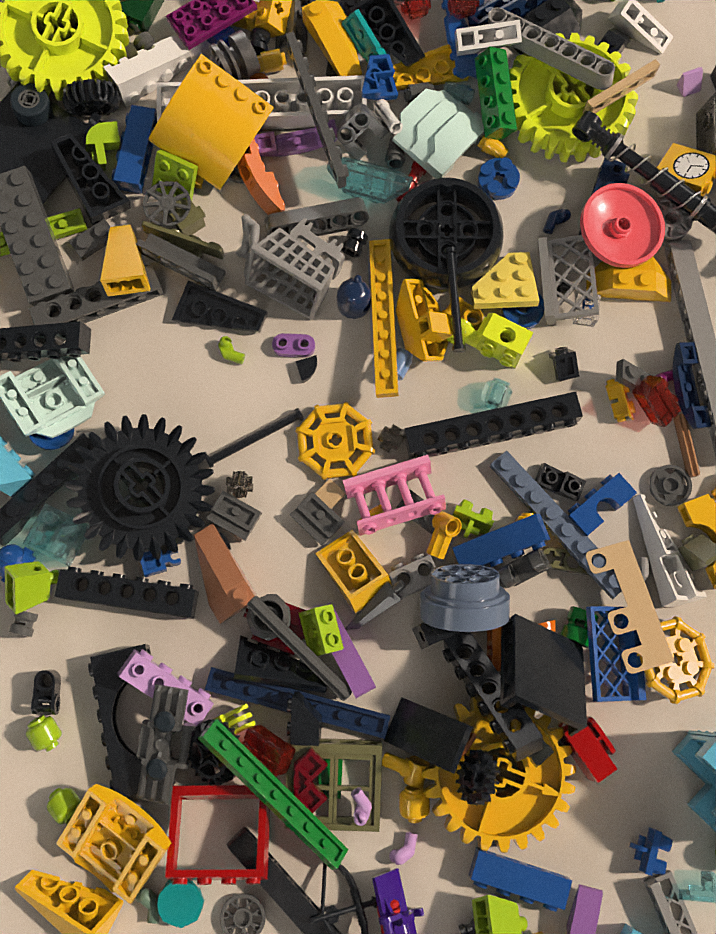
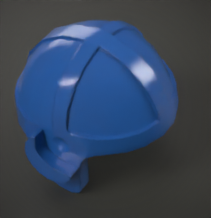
[0,544,36,583]

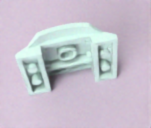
[392,89,484,178]
[0,356,105,438]

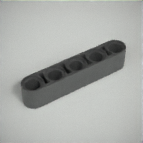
[264,197,369,236]

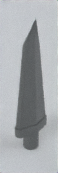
[345,580,406,630]

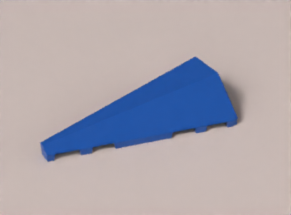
[441,0,482,79]

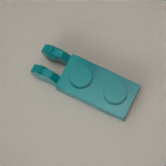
[342,9,386,63]

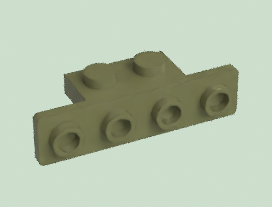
[141,221,225,260]

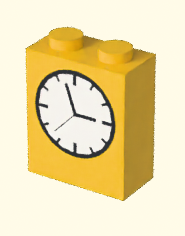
[657,143,716,196]

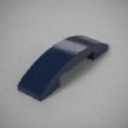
[673,342,712,429]

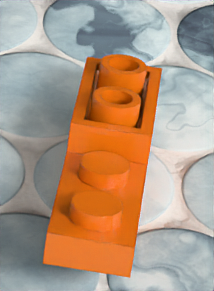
[237,139,285,215]

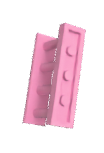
[343,455,446,536]

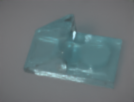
[679,871,716,903]

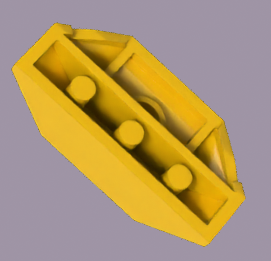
[586,257,672,302]
[395,279,449,362]

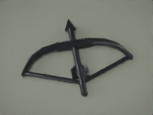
[309,862,377,934]

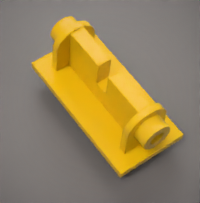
[605,379,636,423]

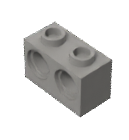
[388,553,436,598]

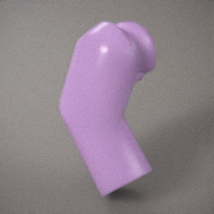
[389,832,418,865]

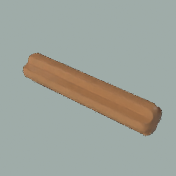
[673,414,700,478]

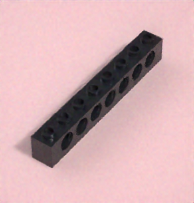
[403,392,583,458]

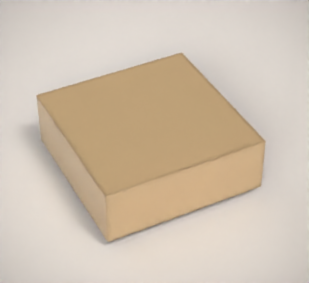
[315,479,346,509]

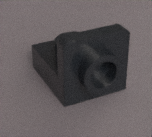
[549,347,580,381]

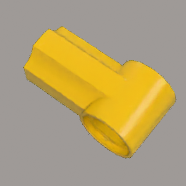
[426,511,462,559]

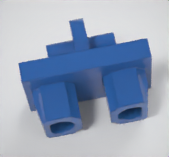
[629,827,673,876]

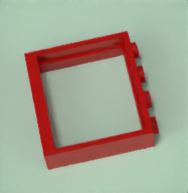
[165,785,270,885]

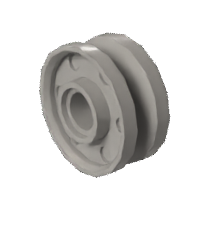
[656,197,693,246]

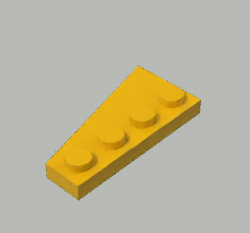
[393,44,469,91]

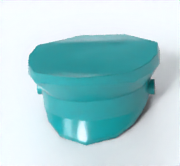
[157,880,205,928]

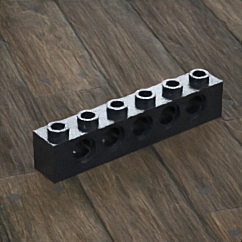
[0,321,91,363]
[54,567,199,619]
[442,632,543,762]

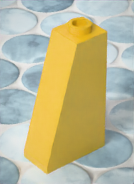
[100,225,150,296]

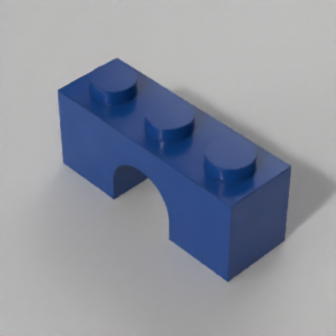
[568,473,637,536]

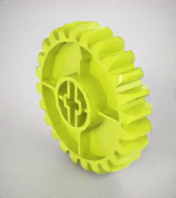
[0,0,129,101]
[509,32,638,163]

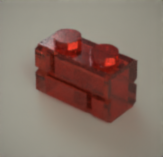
[632,375,681,427]
[242,724,296,777]

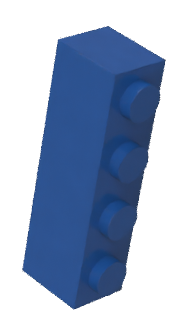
[112,105,157,194]
[452,514,551,567]
[468,847,572,912]

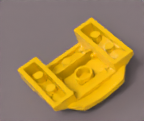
[56,784,171,904]

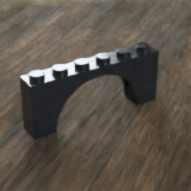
[88,644,176,797]

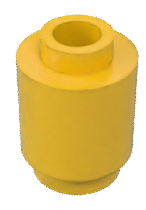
[257,49,287,74]

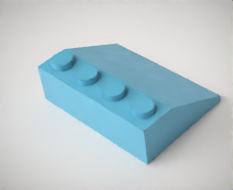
[0,435,36,498]

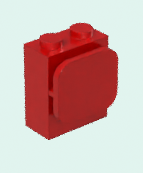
[558,716,617,783]

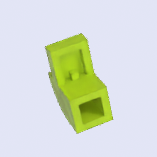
[85,121,120,171]

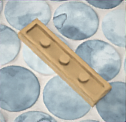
[582,59,660,114]

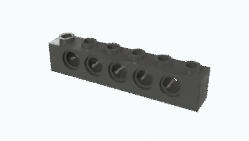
[29,264,164,325]

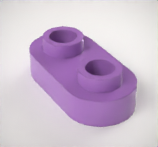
[272,333,315,358]

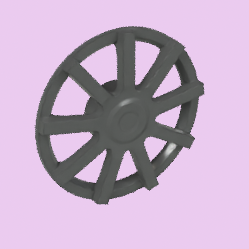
[142,181,191,227]

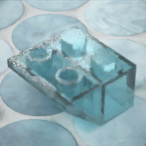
[23,503,90,567]

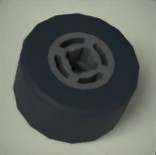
[10,83,52,126]

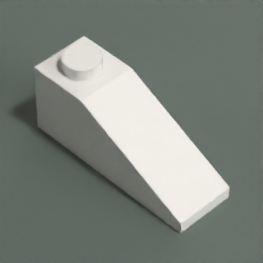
[608,0,673,54]
[454,20,522,56]

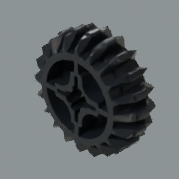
[62,78,121,118]
[188,719,244,785]

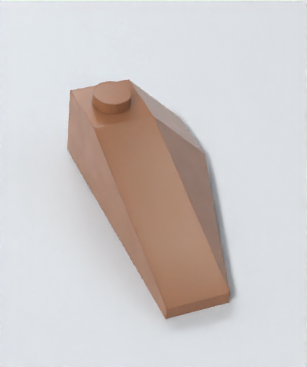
[194,523,257,624]

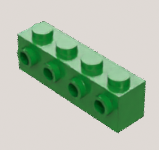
[474,46,517,140]

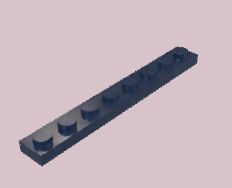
[205,667,390,739]

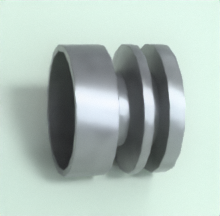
[208,30,260,80]

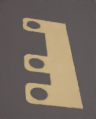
[586,540,674,674]

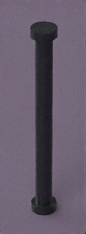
[443,247,466,352]
[205,408,304,468]

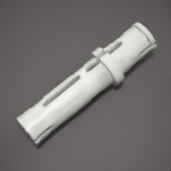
[368,99,403,134]

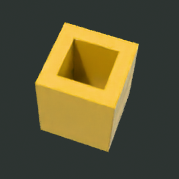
[416,311,453,343]

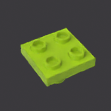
[152,149,198,201]

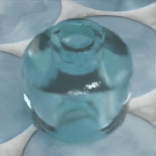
[481,377,513,409]

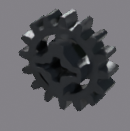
[455,749,500,806]

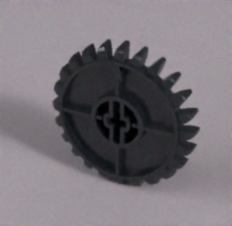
[65,414,215,562]

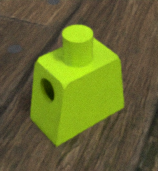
[4,561,59,614]
[472,895,528,934]

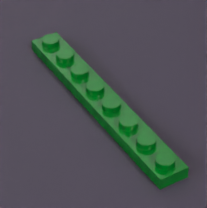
[198,718,349,870]

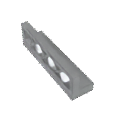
[644,870,698,934]

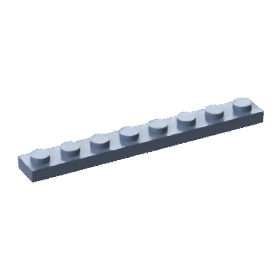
[489,451,622,600]

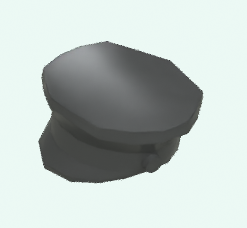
[246,594,291,641]

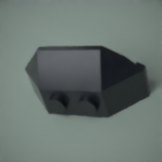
[514,0,583,54]

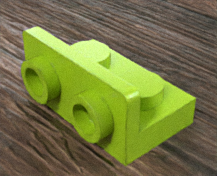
[299,604,344,656]

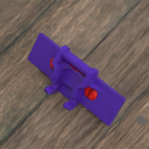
[372,868,424,934]

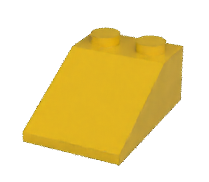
[315,529,392,613]

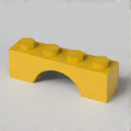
[678,494,716,589]

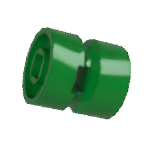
[560,606,599,648]

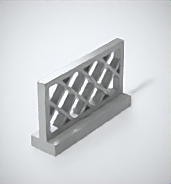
[538,235,599,325]

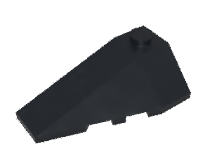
[349,0,425,68]

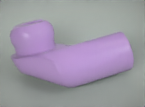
[351,787,372,826]

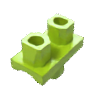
[452,499,494,538]

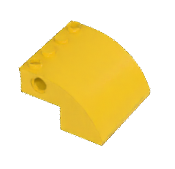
[148,54,274,190]

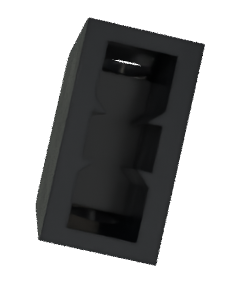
[412,622,459,650]

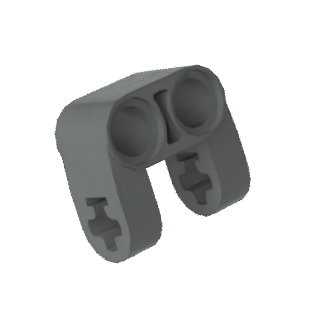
[336,104,390,160]
[498,548,552,588]

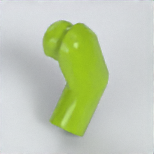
[218,336,245,364]

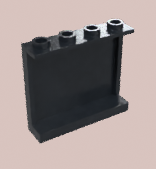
[500,613,587,736]

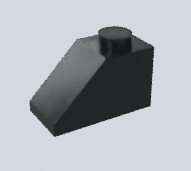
[597,28,632,54]

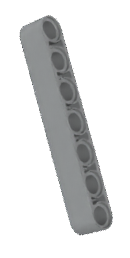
[488,8,615,90]

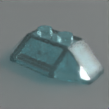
[327,157,413,204]

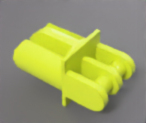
[213,703,256,735]

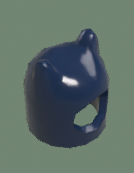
[336,275,371,319]

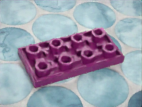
[166,0,257,50]

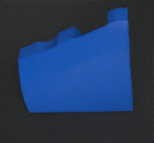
[361,54,399,100]

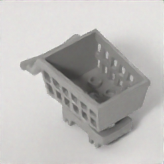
[236,214,345,320]

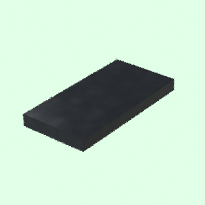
[384,697,473,774]

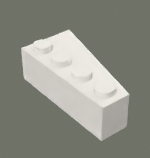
[103,35,192,108]

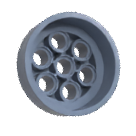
[420,564,510,632]

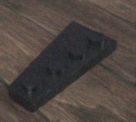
[233,635,327,693]

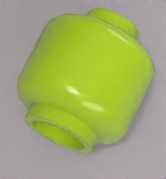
[26,715,62,752]
[47,788,82,825]

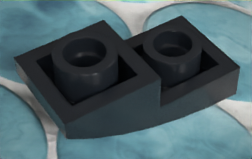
[535,463,586,501]

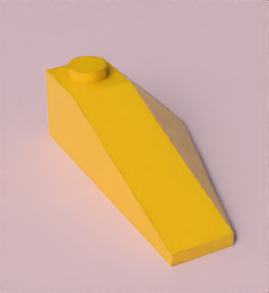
[302,0,362,76]
[15,870,124,934]

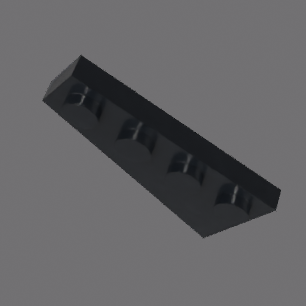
[172,280,268,333]

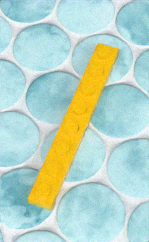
[369,239,399,398]

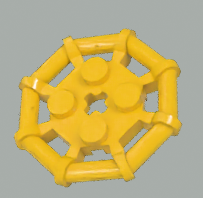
[295,402,375,480]
[637,616,714,704]

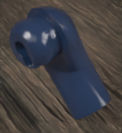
[543,209,571,234]

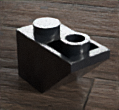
[286,691,322,746]

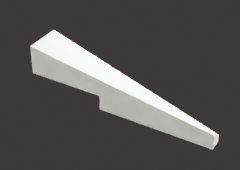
[633,494,707,607]

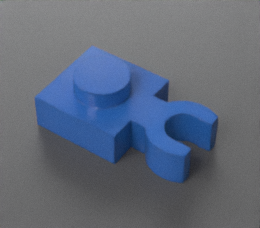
[140,550,181,577]

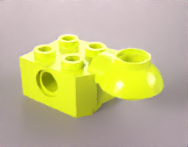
[447,313,534,368]

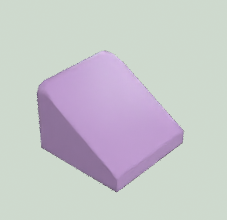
[677,67,703,97]

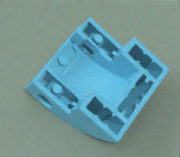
[672,730,716,832]

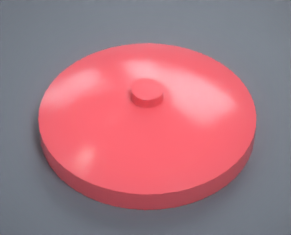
[580,183,665,268]

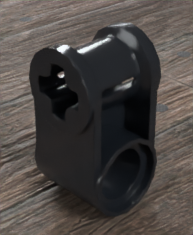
[31,669,61,715]

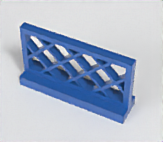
[586,606,647,702]

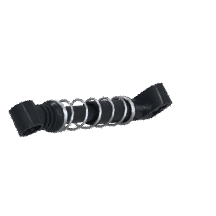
[572,111,716,234]

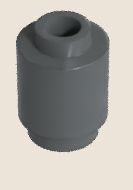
[404,82,435,104]

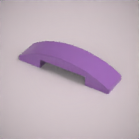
[254,119,338,157]

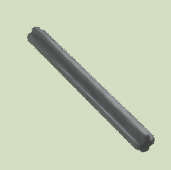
[247,596,352,701]

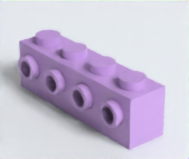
[118,649,214,726]

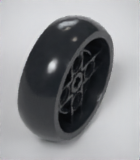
[389,177,504,290]

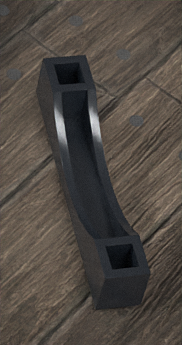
[0,433,94,546]

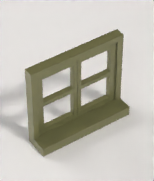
[284,737,382,832]

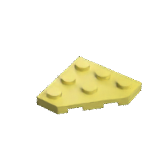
[471,252,539,309]

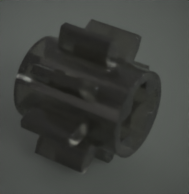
[377,424,405,453]
[226,471,253,498]

